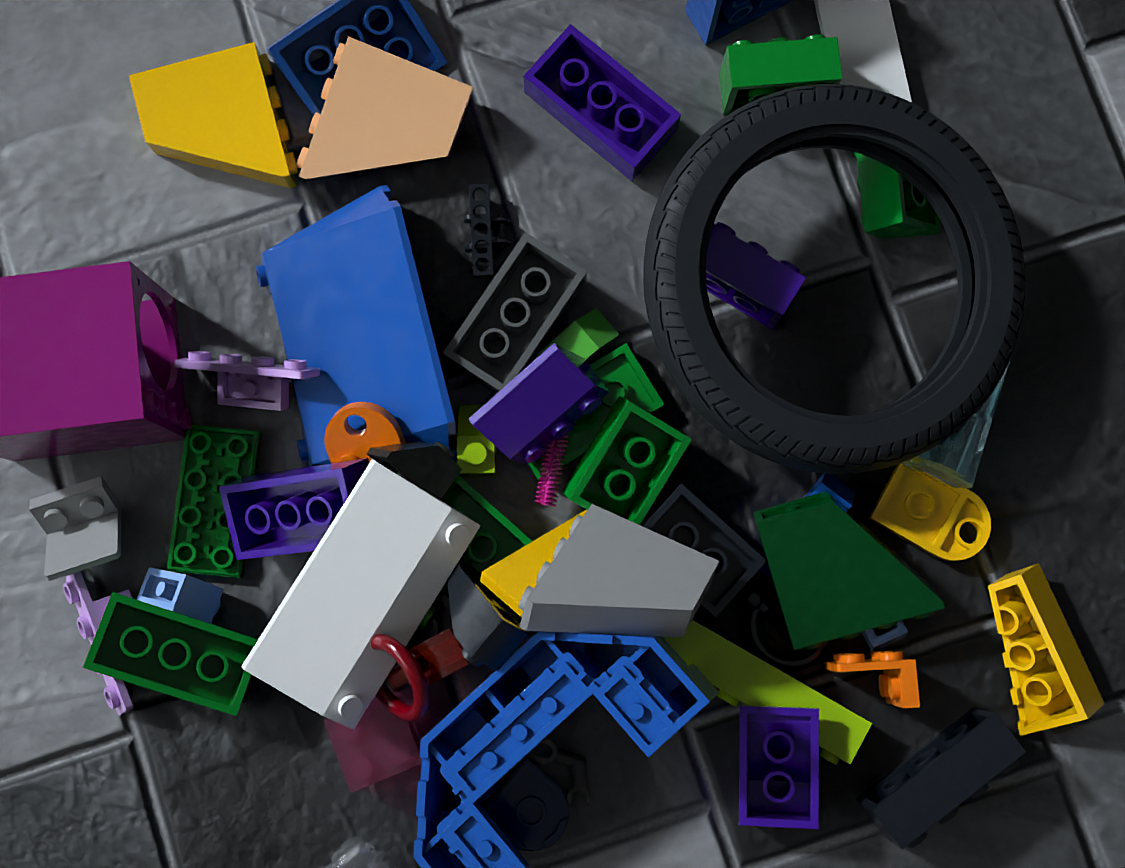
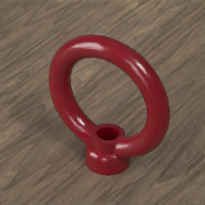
[371,634,430,721]

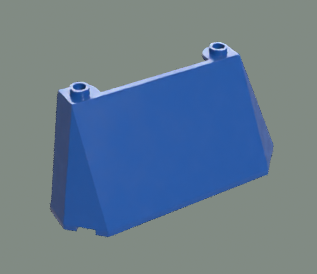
[256,185,457,467]

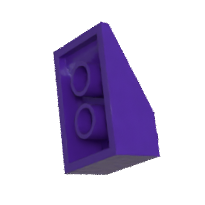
[739,705,819,829]

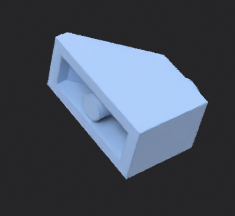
[136,567,224,624]

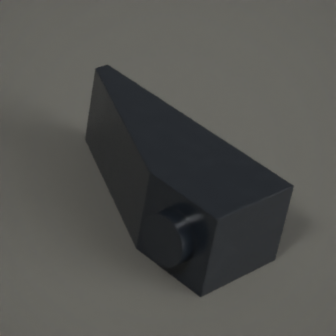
[447,560,528,671]

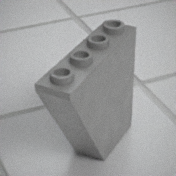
[518,504,719,637]

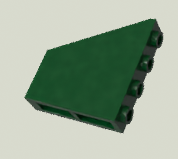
[753,491,945,650]

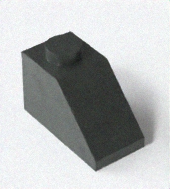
[366,442,462,500]

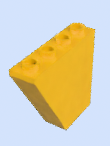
[129,42,299,188]

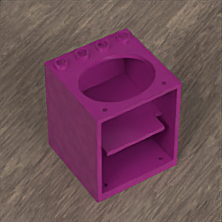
[0,261,192,461]

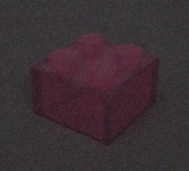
[323,690,422,793]

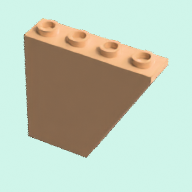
[296,36,473,179]

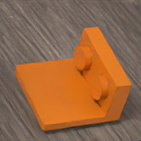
[823,650,920,708]

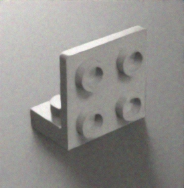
[29,476,121,581]

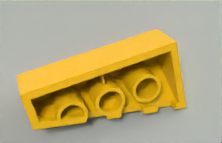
[988,563,1105,736]

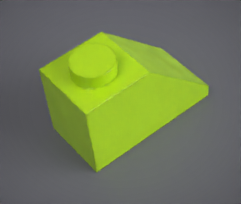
[457,404,497,478]

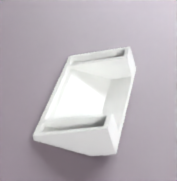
[241,459,480,730]

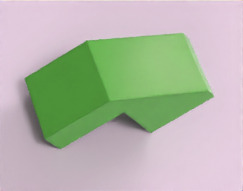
[533,308,620,361]

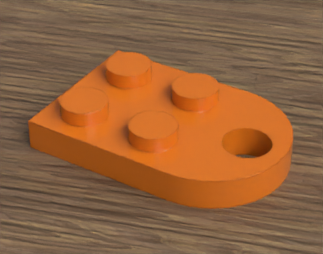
[324,402,406,464]

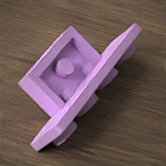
[175,351,320,411]
[63,571,133,716]

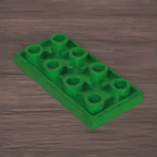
[166,425,262,578]

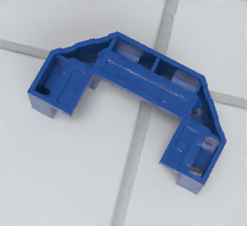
[413,631,719,868]

